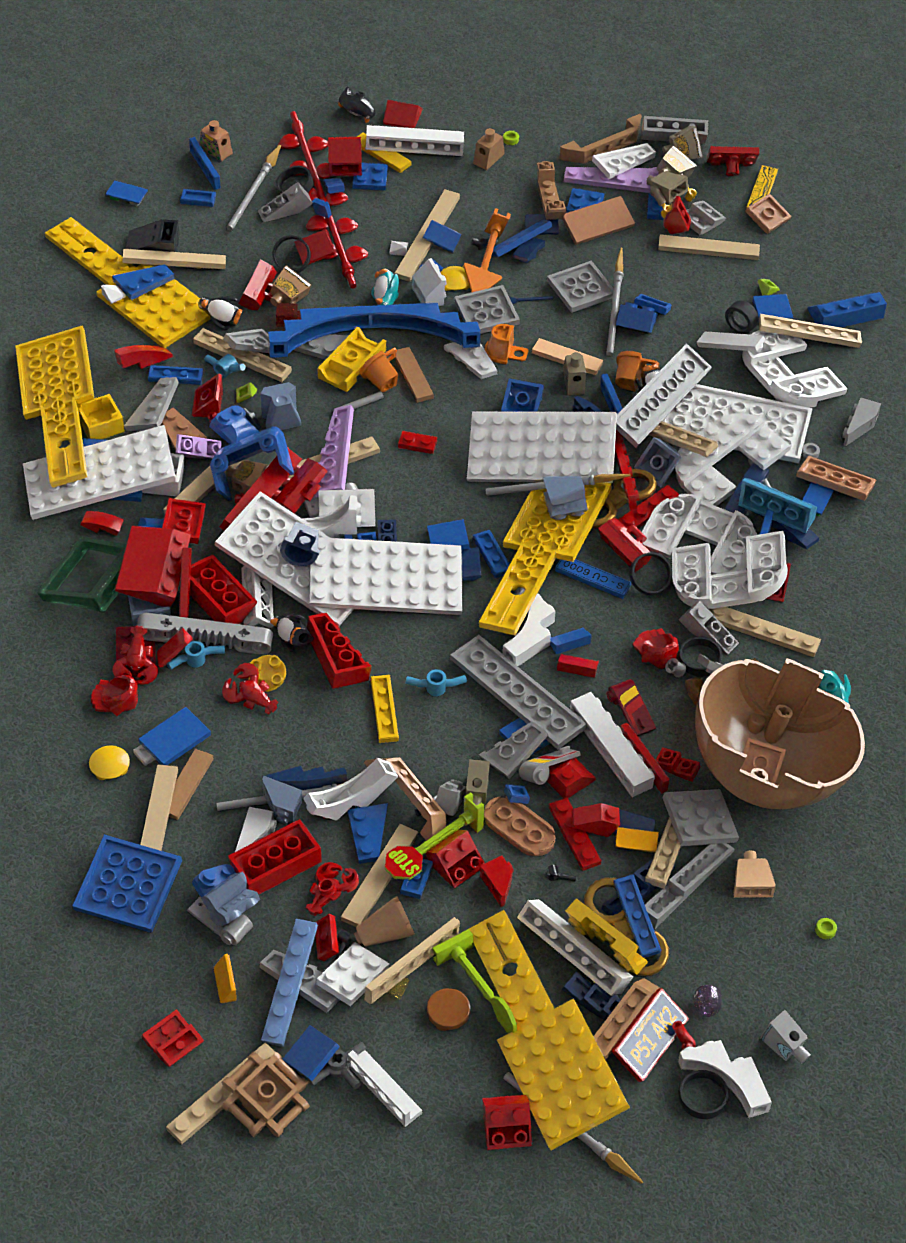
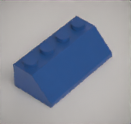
[807,292,887,328]

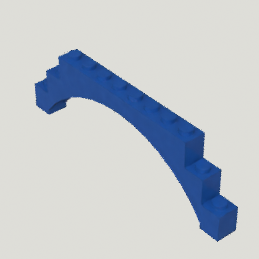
[268,303,481,358]

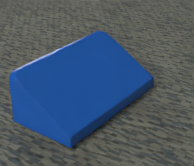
[423,220,461,253]
[550,628,591,654]

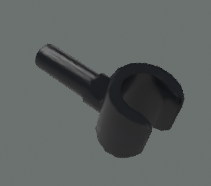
[547,865,576,881]
[335,930,351,960]

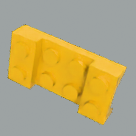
[318,327,386,392]
[565,898,648,975]

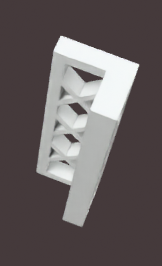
[241,566,274,628]
[348,1050,422,1127]

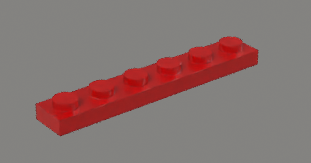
[615,430,639,510]

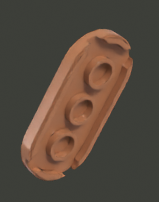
[484,796,555,856]

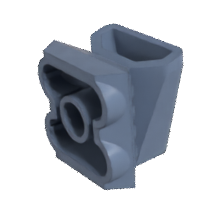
[260,382,301,430]
[543,476,588,520]
[201,872,260,926]

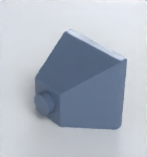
[634,437,682,487]

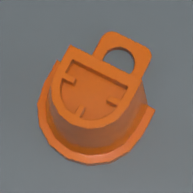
[485,324,528,365]
[360,348,398,392]
[615,351,660,392]

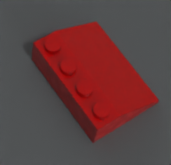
[115,526,191,607]

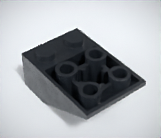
[126,219,179,252]

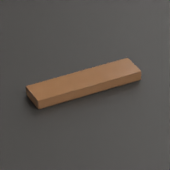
[395,347,434,403]
[169,749,214,820]

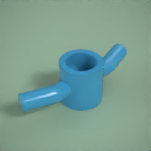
[204,354,246,378]
[167,641,225,670]
[406,670,467,696]

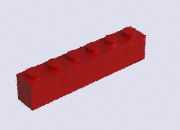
[219,447,302,531]

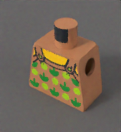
[199,120,233,162]

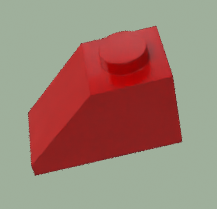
[663,196,691,234]
[572,803,620,837]
[480,856,514,907]

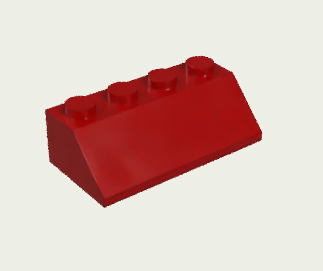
[190,554,257,624]
[228,819,322,895]

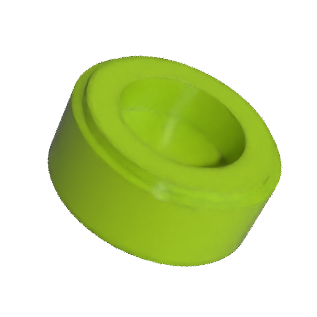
[503,131,519,145]
[815,918,837,939]

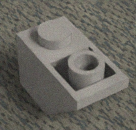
[436,780,466,816]

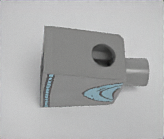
[760,1010,811,1064]

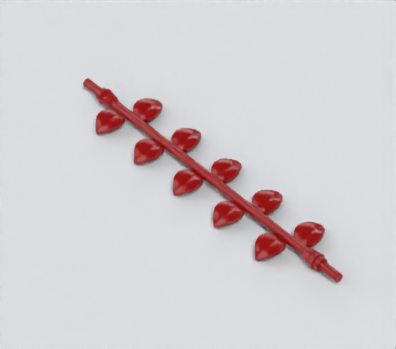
[278,111,368,289]

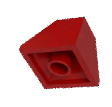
[547,757,596,798]

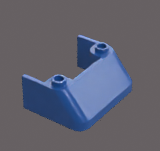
[210,427,294,501]

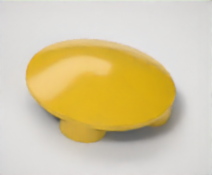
[440,266,470,291]
[248,655,286,692]
[89,746,130,780]

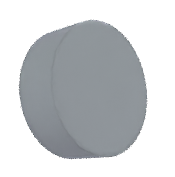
[801,443,820,459]

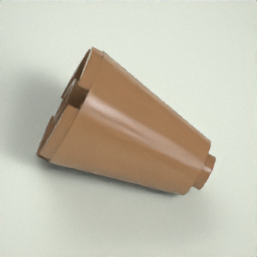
[354,896,415,947]

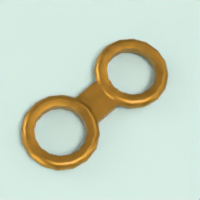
[592,469,657,528]
[584,878,669,976]

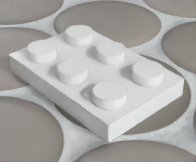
[319,489,375,527]
[316,942,389,1006]

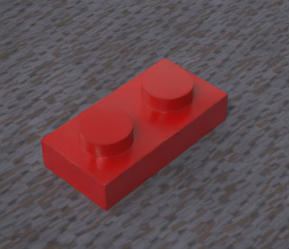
[398,431,437,454]
[315,914,339,961]

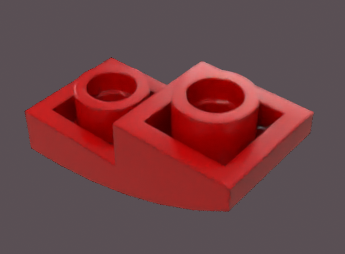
[80,511,124,536]
[656,747,701,782]

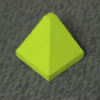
[757,279,780,296]
[236,382,257,403]

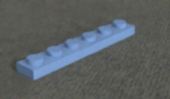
[261,919,318,1047]

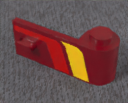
[606,679,656,736]

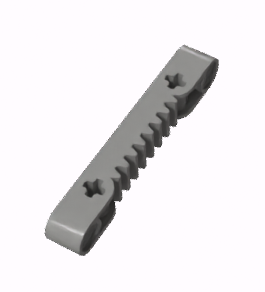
[137,613,273,654]

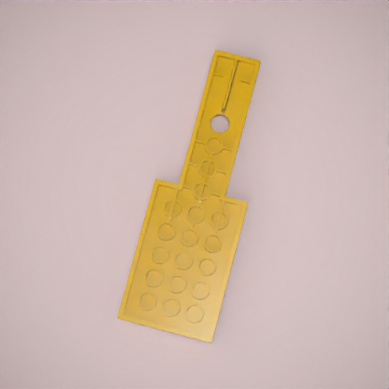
[45,217,211,348]
[16,326,95,488]
[479,482,611,635]
[467,910,630,1150]

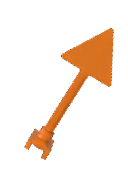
[463,208,511,292]

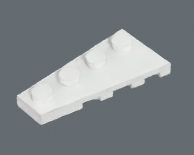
[592,143,656,179]

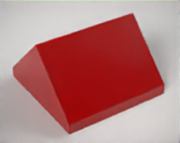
[383,100,423,128]
[294,229,335,265]
[192,373,223,417]

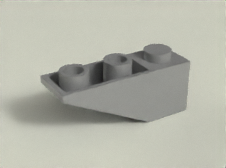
[258,182,312,222]
[842,398,881,446]
[679,601,739,655]

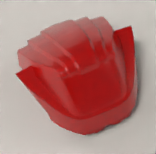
[633,628,679,669]
[91,675,138,716]

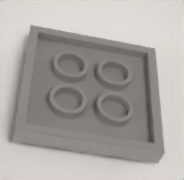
[547,261,614,313]
[454,285,520,334]
[662,789,739,846]

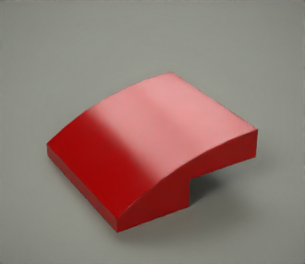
[141,1009,204,1067]

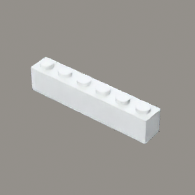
[366,125,464,156]
[570,692,655,797]
[517,899,633,996]

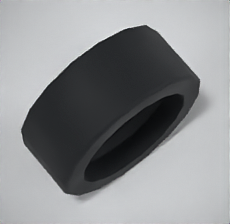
[725,300,759,334]

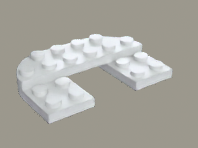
[742,330,847,408]
[675,413,791,506]
[642,494,757,575]
[672,531,788,609]

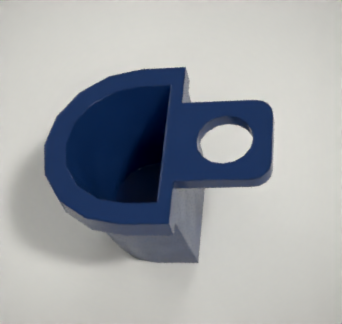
[280,522,320,566]

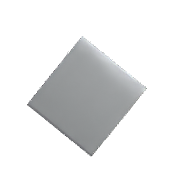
[687,200,726,235]

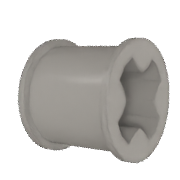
[665,658,686,677]

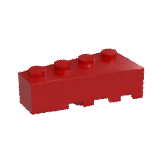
[307,612,372,689]

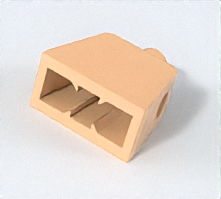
[734,850,776,898]

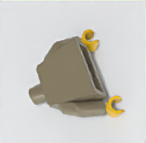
[646,171,697,218]

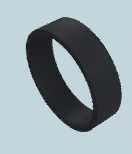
[276,166,313,194]
[272,235,311,273]
[629,552,672,595]
[679,637,722,677]
[679,1070,729,1119]

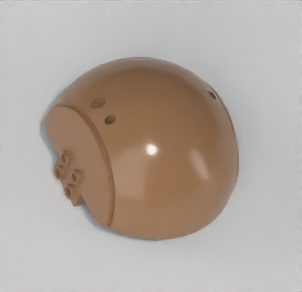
[695,658,865,809]

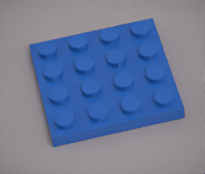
[73,835,182,933]

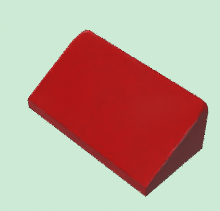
[157,628,192,668]
[557,654,599,678]

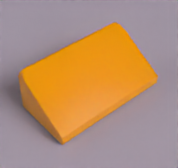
[615,827,658,853]
[214,954,237,1003]

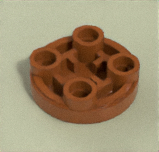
[427,988,470,1031]

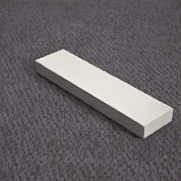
[697,332,765,351]

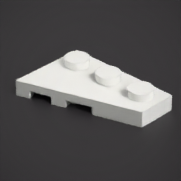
[444,342,497,379]

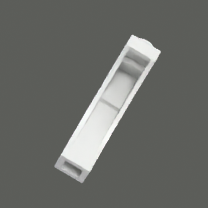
[303,495,361,538]
[503,593,555,666]
[303,758,398,820]
[678,1040,771,1118]

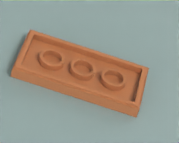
[562,196,635,245]
[796,456,876,501]

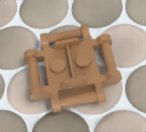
[221,1052,309,1137]

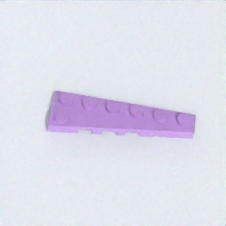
[564,167,658,193]
[313,405,354,498]

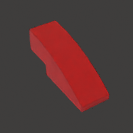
[114,345,173,369]

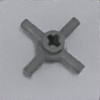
[308,1042,366,1089]

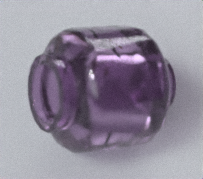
[694,985,722,1017]

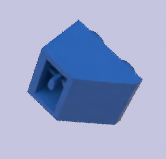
[616,302,658,333]

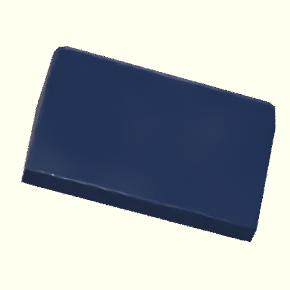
[524,214,559,235]
[612,809,656,835]

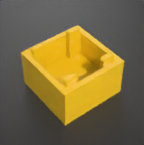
[77,394,125,439]

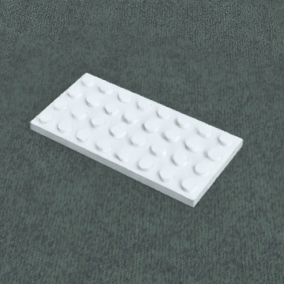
[662,384,812,463]
[467,412,617,483]
[23,425,176,520]
[215,492,354,627]
[309,537,462,615]

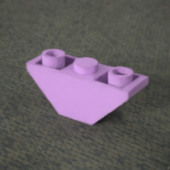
[176,434,221,459]

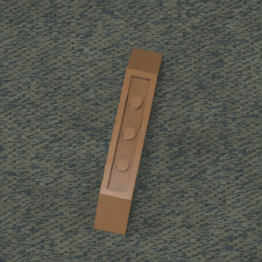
[560,114,642,164]
[537,161,566,220]
[364,757,446,841]
[593,978,660,1060]

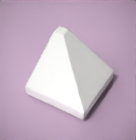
[390,241,408,256]
[101,285,126,304]

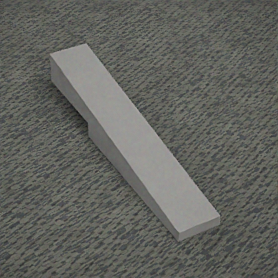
[645,843,734,929]

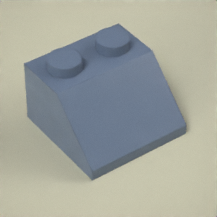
[262,776,302,824]

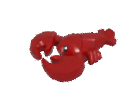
[112,626,158,685]
[222,663,279,715]
[306,862,359,916]

